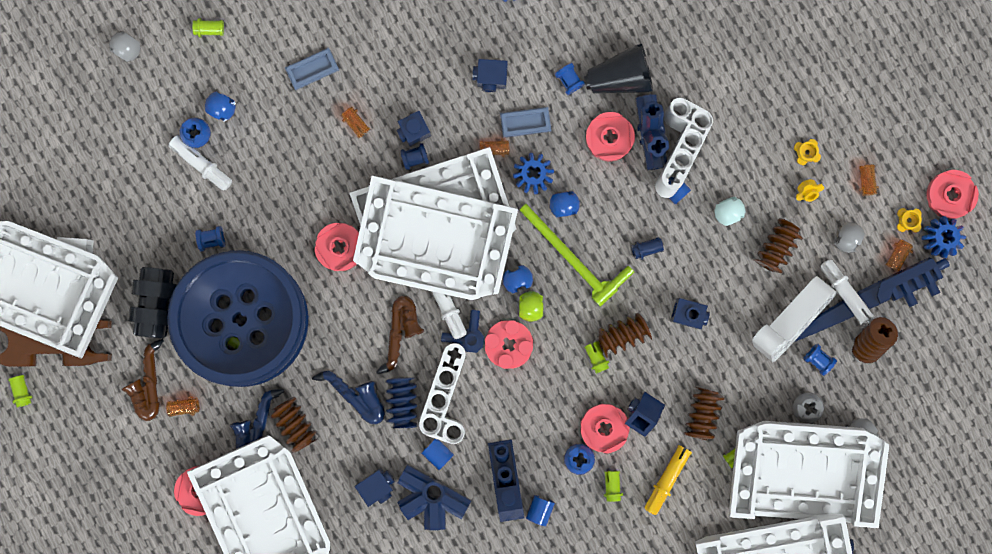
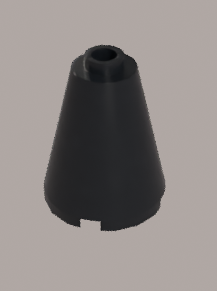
[584,43,653,94]

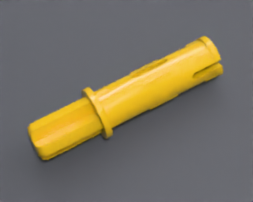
[644,445,692,515]

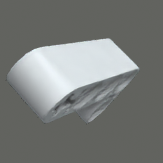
[655,98,713,198]
[752,276,837,362]
[419,343,466,444]

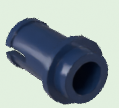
[631,237,664,260]

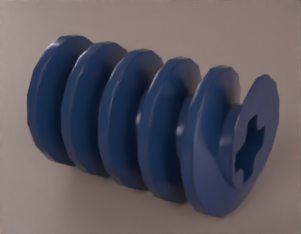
[386,377,417,428]

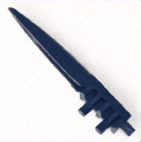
[794,257,950,342]

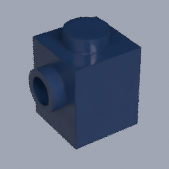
[473,59,508,92]
[396,111,432,147]
[670,298,710,330]
[625,392,665,437]
[354,468,395,507]

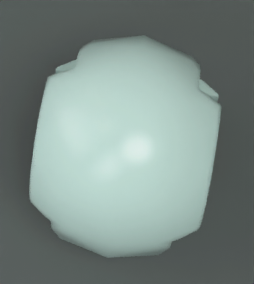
[714,197,746,226]

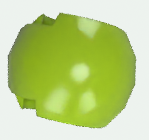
[519,291,543,322]

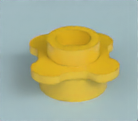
[794,139,821,166]
[796,179,824,202]
[897,208,922,233]

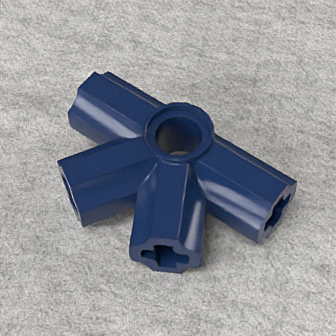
[635,94,669,171]
[397,464,472,531]

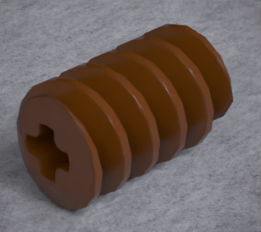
[754,218,803,274]
[597,313,652,358]
[852,317,898,363]
[683,386,725,440]
[271,397,318,453]

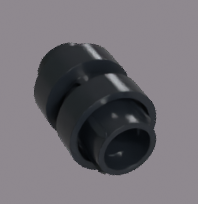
[128,267,177,339]

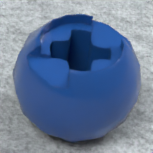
[205,91,236,121]
[179,118,211,148]
[549,191,580,217]
[503,265,533,294]
[564,444,595,475]

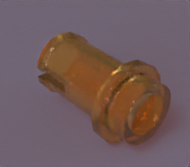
[341,107,371,139]
[479,138,510,158]
[859,164,879,196]
[885,239,913,272]
[166,396,200,417]

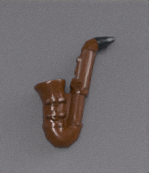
[376,295,425,374]
[121,339,164,421]

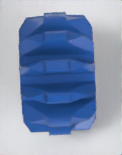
[513,153,554,195]
[921,216,967,258]

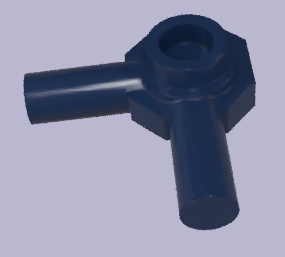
[441,310,484,353]

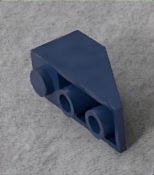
[488,439,524,522]

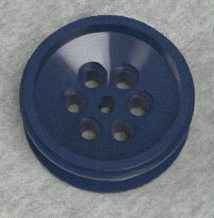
[168,250,309,387]

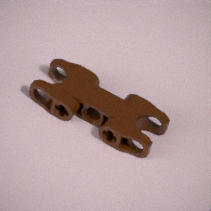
[0,320,112,367]

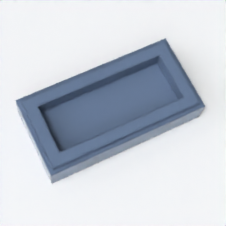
[285,48,339,90]
[500,107,551,138]

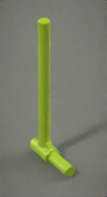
[519,204,635,307]

